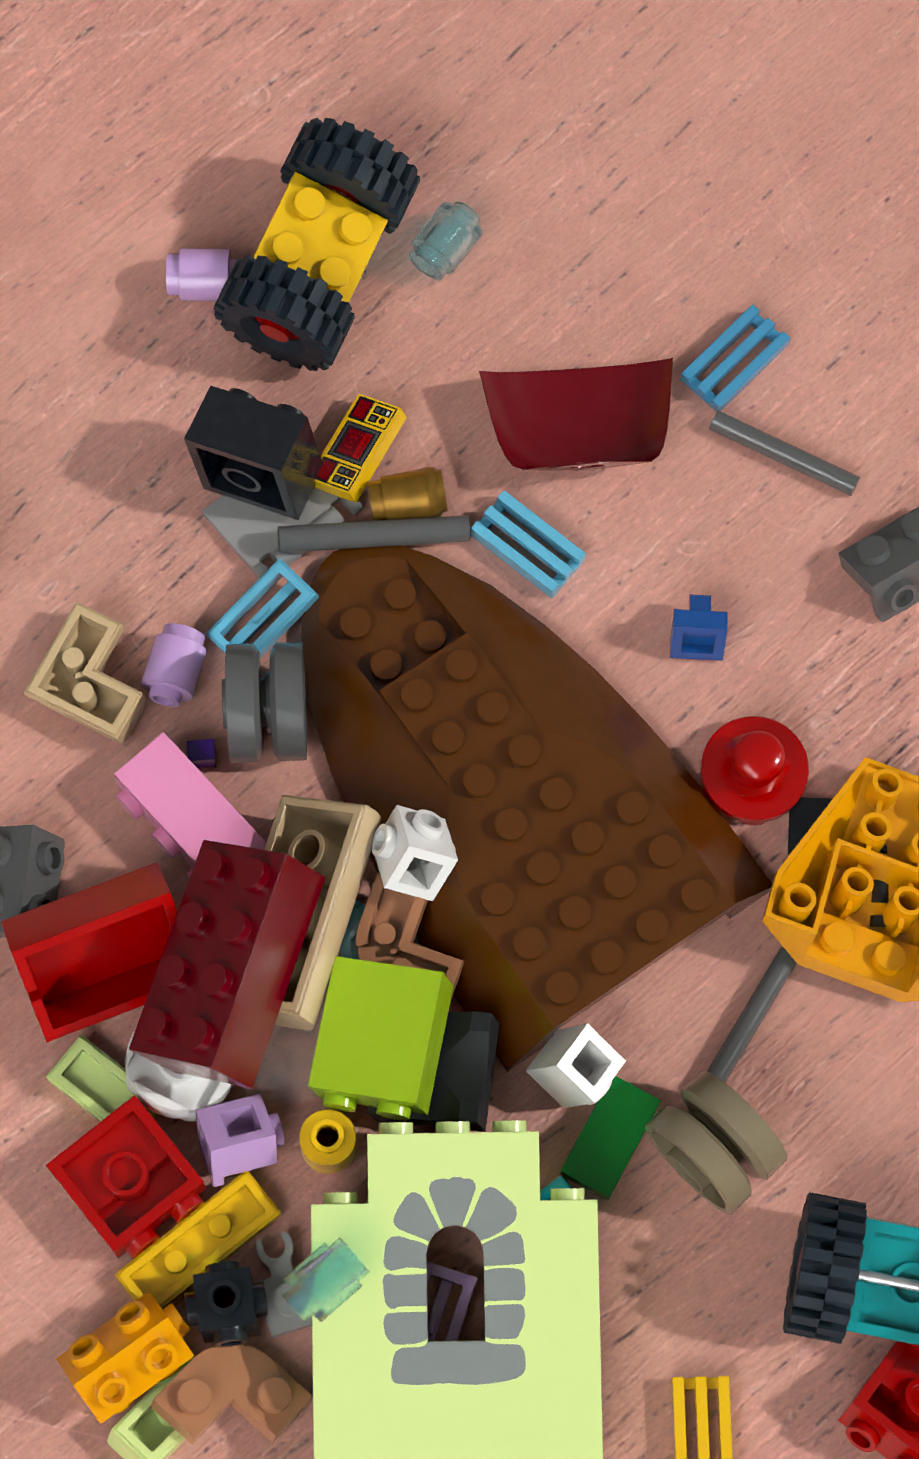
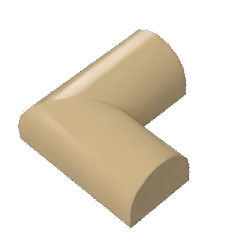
[24,601,146,744]

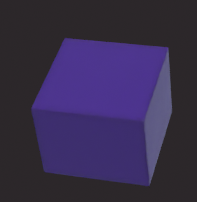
[187,739,216,768]

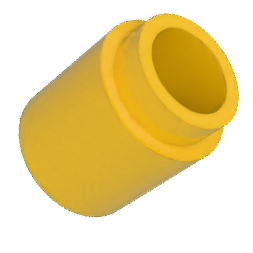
[299,1109,357,1174]

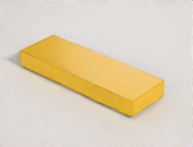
[114,1171,282,1309]

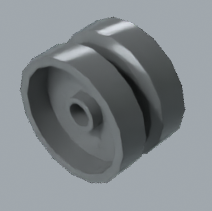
[222,642,307,763]

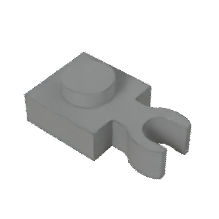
[255,1232,312,1339]

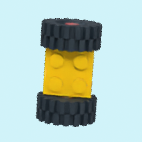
[213,118,420,371]

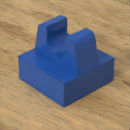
[670,594,728,661]

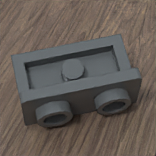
[838,507,919,622]
[0,825,65,938]

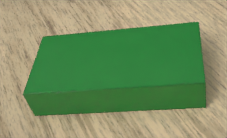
[560,1076,661,1200]

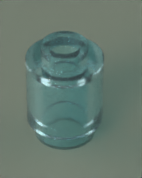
[409,202,482,280]
[282,1237,370,1323]

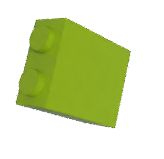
[308,956,454,1121]

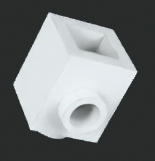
[526,1024,626,1108]

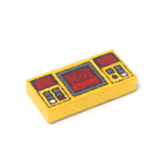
[315,393,407,503]

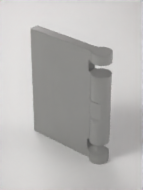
[202,487,363,579]

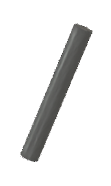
[709,410,860,496]
[707,947,797,1083]

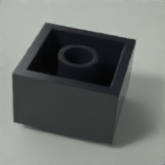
[184,385,323,520]

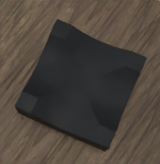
[368,1011,499,1132]

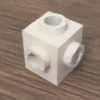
[372,805,458,901]

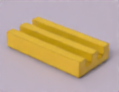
[671,1376,733,1459]

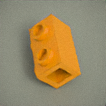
[56,1292,194,1424]

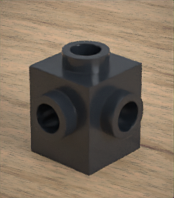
[185,1261,268,1347]

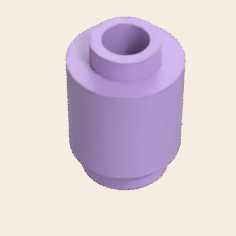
[166,248,238,301]
[141,623,207,707]

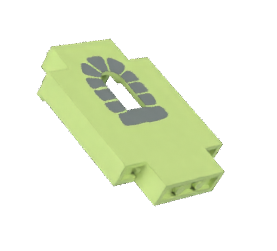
[311,1120,603,1459]

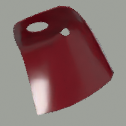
[479,358,673,471]

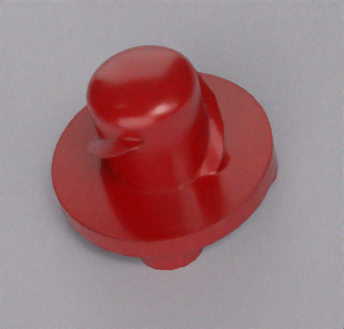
[700,716,809,826]

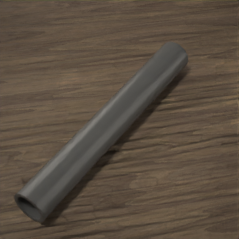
[277,515,470,553]

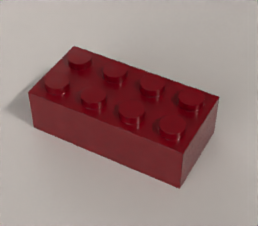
[129,840,326,1089]

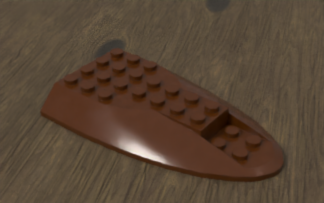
[302,546,772,1072]

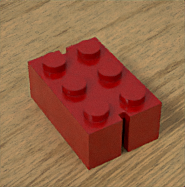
[1,862,177,1043]

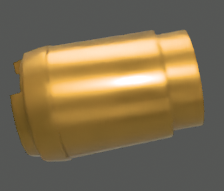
[367,467,448,521]

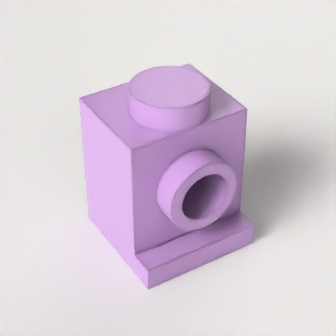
[196,1094,285,1187]

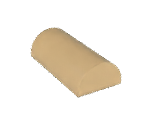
[264,795,382,1030]

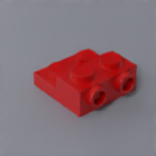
[46,1095,206,1259]
[838,1341,919,1459]

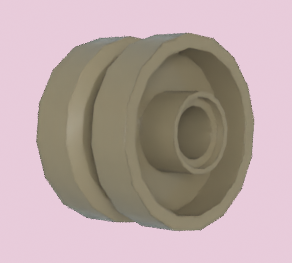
[645,1071,787,1215]

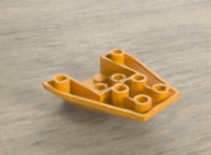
[762,757,919,1002]

